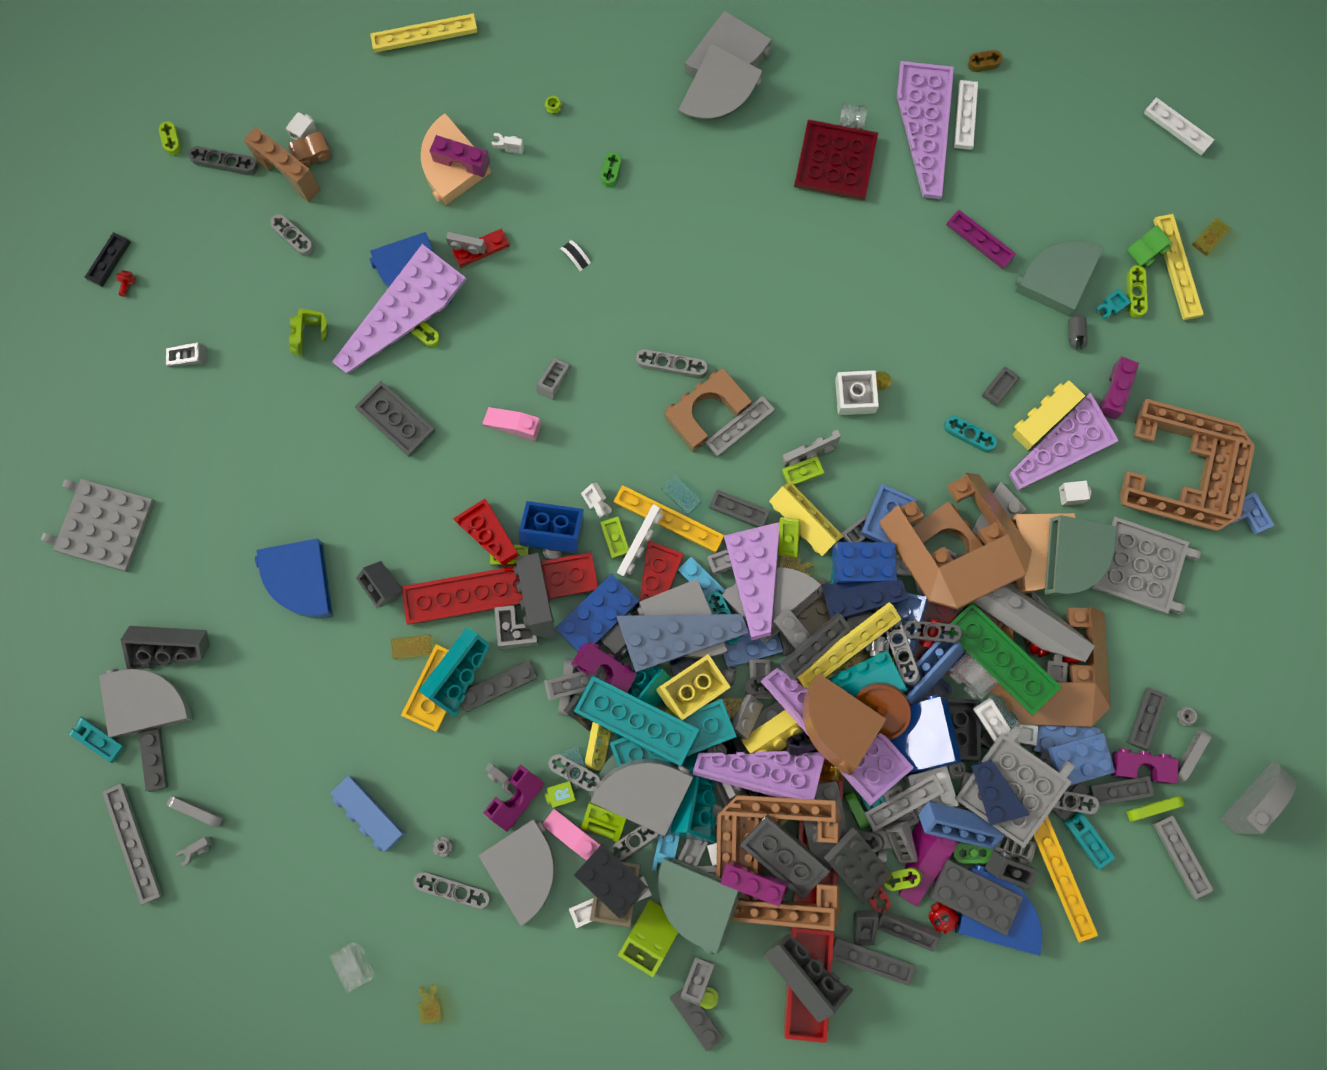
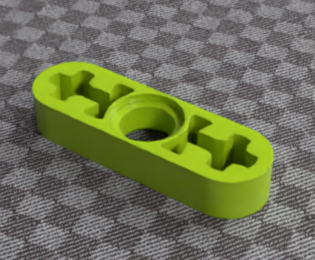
[1127,265,1148,319]
[1126,795,1185,821]

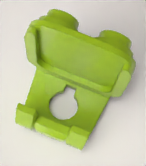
[289,308,327,357]

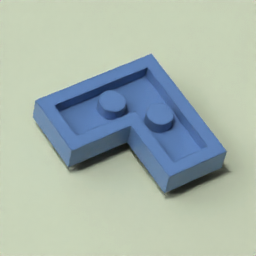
[1228,492,1274,535]

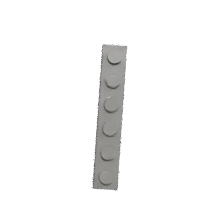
[102,784,163,905]

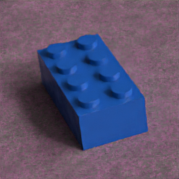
[555,574,639,652]

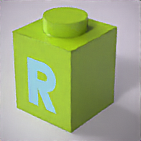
[545,781,577,808]

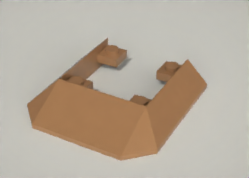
[1119,399,1255,531]
[879,473,1032,610]
[989,606,1111,727]
[716,795,843,931]

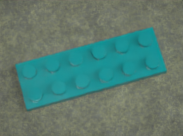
[574,676,700,766]
[610,699,737,766]

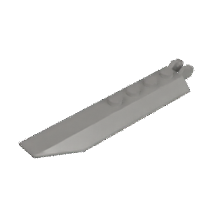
[946,549,1095,662]

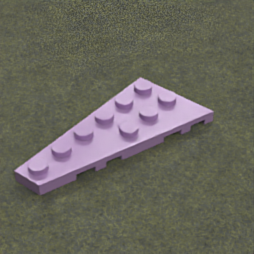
[1008,392,1119,491]
[724,522,779,640]
[693,751,824,799]

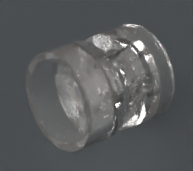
[839,102,868,130]

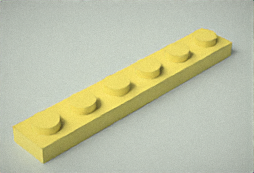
[370,13,478,53]
[1153,214,1204,320]
[797,602,901,689]

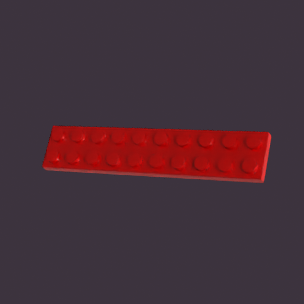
[401,552,598,625]

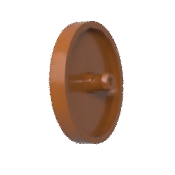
[855,683,911,740]

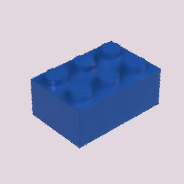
[519,501,584,553]
[832,542,897,584]

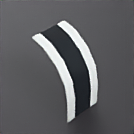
[560,240,591,271]

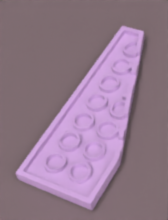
[896,61,954,199]
[332,244,467,374]
[761,668,914,806]

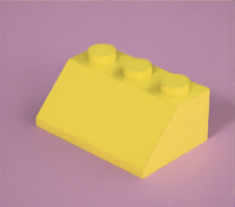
[656,654,730,720]

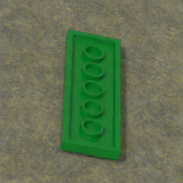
[944,603,1062,716]

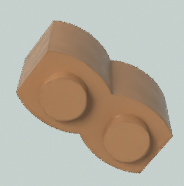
[288,131,332,168]

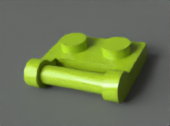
[581,799,626,843]

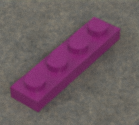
[946,210,1016,269]

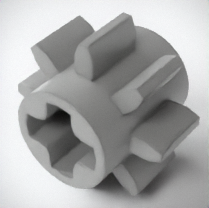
[865,636,890,657]

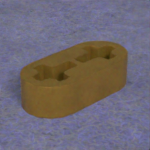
[968,50,1003,72]

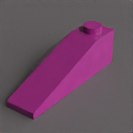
[899,819,959,907]

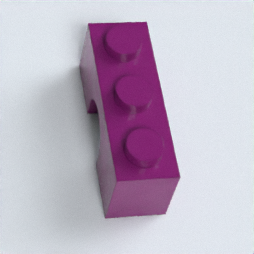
[429,135,490,177]
[1100,356,1139,420]
[571,642,637,693]
[1110,748,1179,784]
[483,765,545,832]
[720,860,789,906]

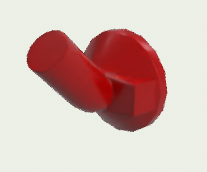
[117,270,136,297]

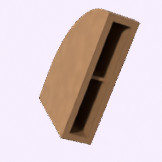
[803,673,886,776]

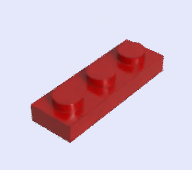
[452,228,510,268]

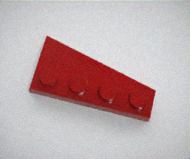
[453,498,520,566]
[637,541,684,616]

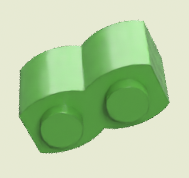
[1127,225,1172,268]

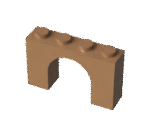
[243,127,321,202]
[665,369,752,452]
[913,502,983,554]

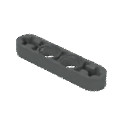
[188,146,258,175]

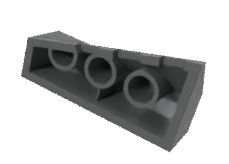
[514,553,558,639]
[121,626,209,669]
[764,933,853,1023]

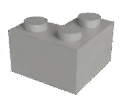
[495,605,539,650]

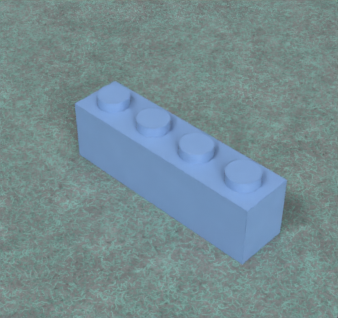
[903,632,964,706]
[331,776,406,851]
[918,801,1004,850]

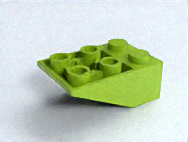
[617,899,678,978]

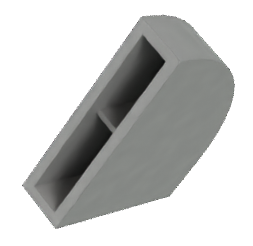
[685,11,772,78]
[678,43,763,120]
[722,568,823,643]
[637,579,727,659]
[99,669,194,739]
[590,759,693,836]
[1220,762,1297,834]
[478,819,555,926]

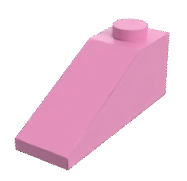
[482,407,542,442]
[543,809,601,861]

